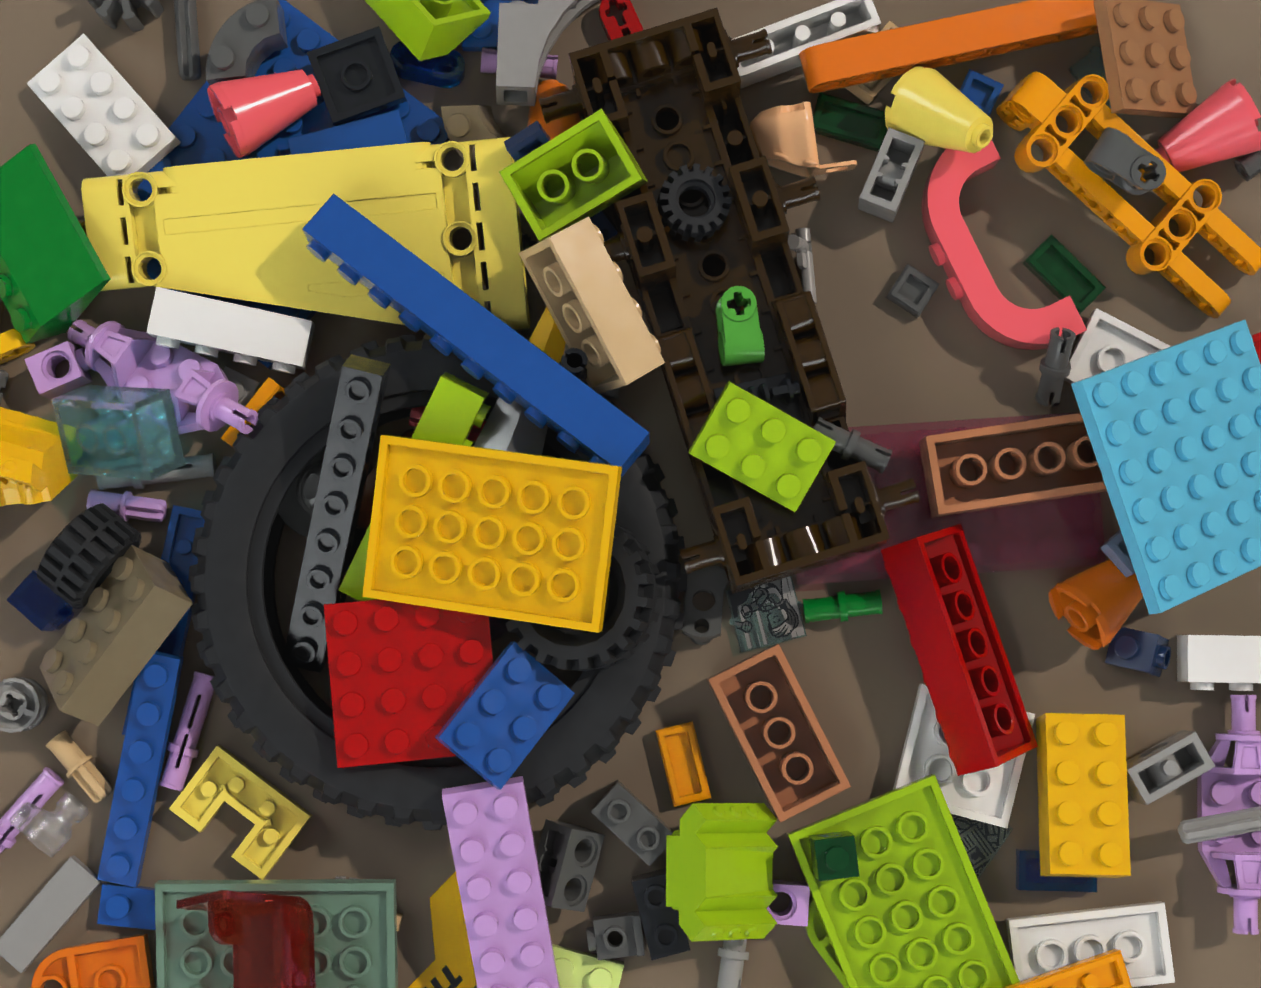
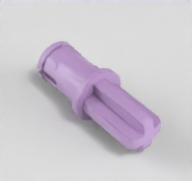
[86,489,167,523]

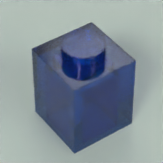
[7,570,74,631]

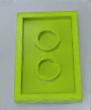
[688,381,836,512]

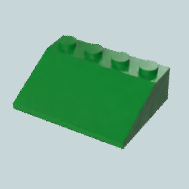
[0,144,110,344]

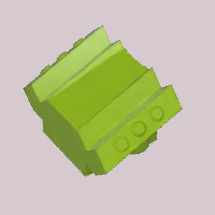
[666,803,778,942]

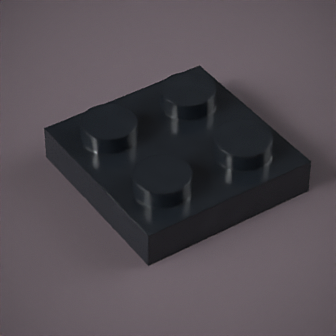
[307,26,407,126]

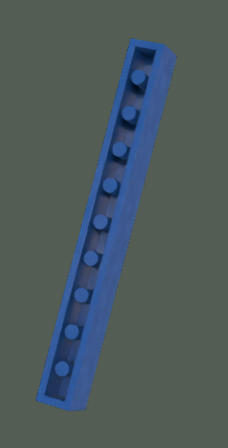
[302,194,650,478]

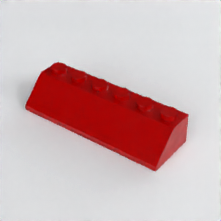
[880,523,1038,776]

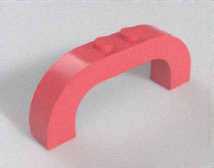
[922,140,1087,350]

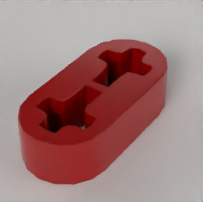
[599,0,644,41]

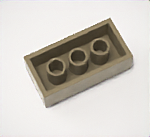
[39,545,193,727]

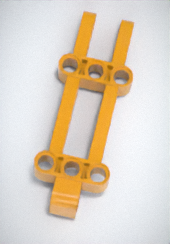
[996,71,1261,318]

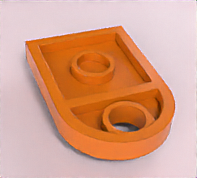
[31,933,155,988]

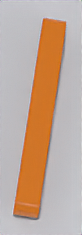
[799,0,1099,93]

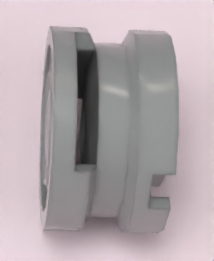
[0,677,49,733]

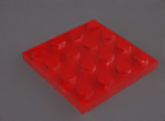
[324,599,493,768]

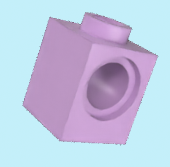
[24,341,93,400]
[767,879,810,927]

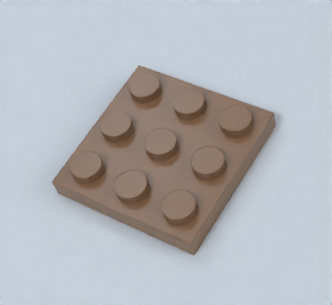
[1093,0,1197,119]

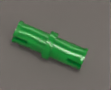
[802,589,883,624]

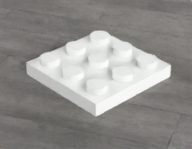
[893,684,1035,828]

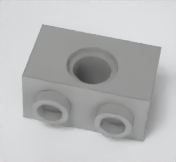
[1126,730,1216,805]

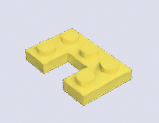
[169,745,313,880]

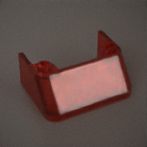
[176,890,316,988]

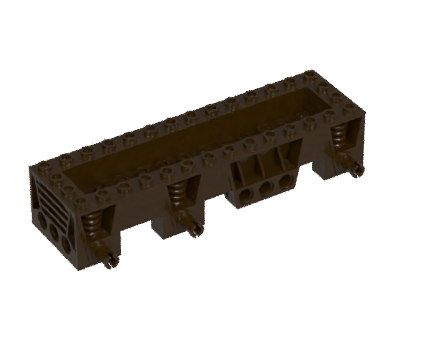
[539,8,920,594]

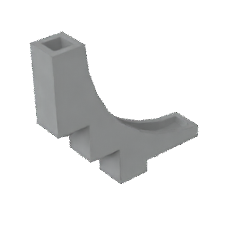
[496,0,599,106]

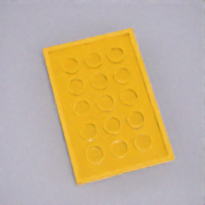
[362,435,622,633]

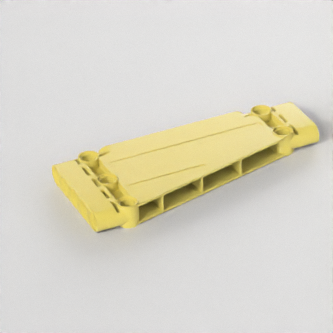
[81,137,530,330]

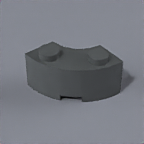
[206,0,288,85]

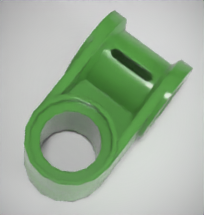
[715,286,765,366]

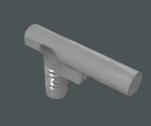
[788,228,817,304]

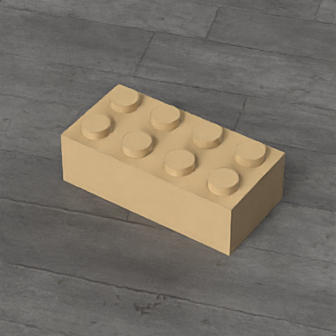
[519,216,665,394]

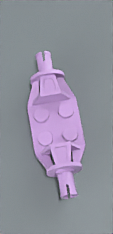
[67,320,258,435]
[1197,695,1261,935]

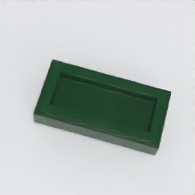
[813,93,888,152]
[1022,234,1106,314]

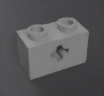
[858,127,925,223]

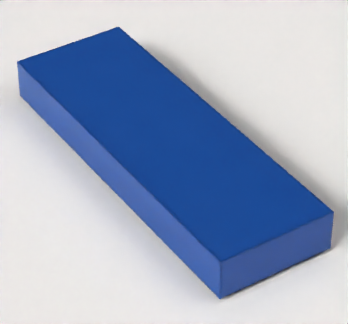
[287,109,408,155]

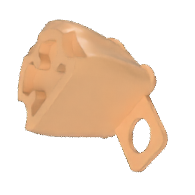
[750,101,857,178]

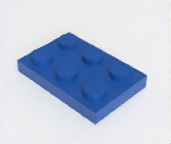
[435,641,575,790]

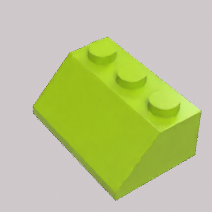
[365,0,491,61]
[499,109,648,241]

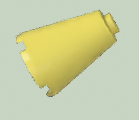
[884,66,993,153]

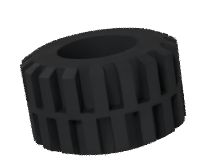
[37,503,142,609]

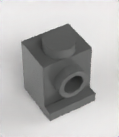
[586,911,645,960]

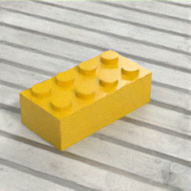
[1036,713,1131,878]

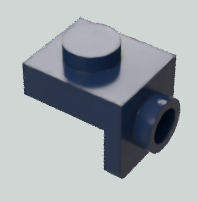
[1105,627,1171,677]

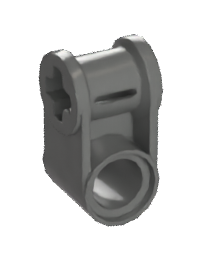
[1084,127,1166,195]

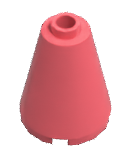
[207,69,321,158]
[1155,78,1261,172]

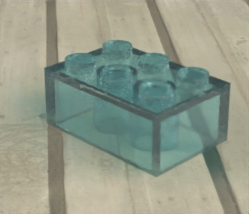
[51,385,185,480]

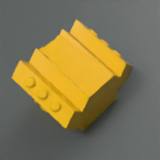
[0,407,82,507]

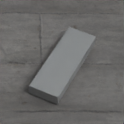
[0,855,103,973]

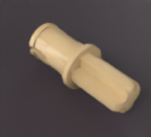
[46,730,113,803]

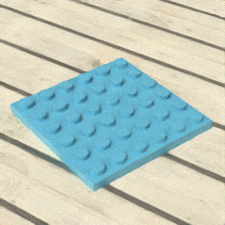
[1071,320,1261,615]

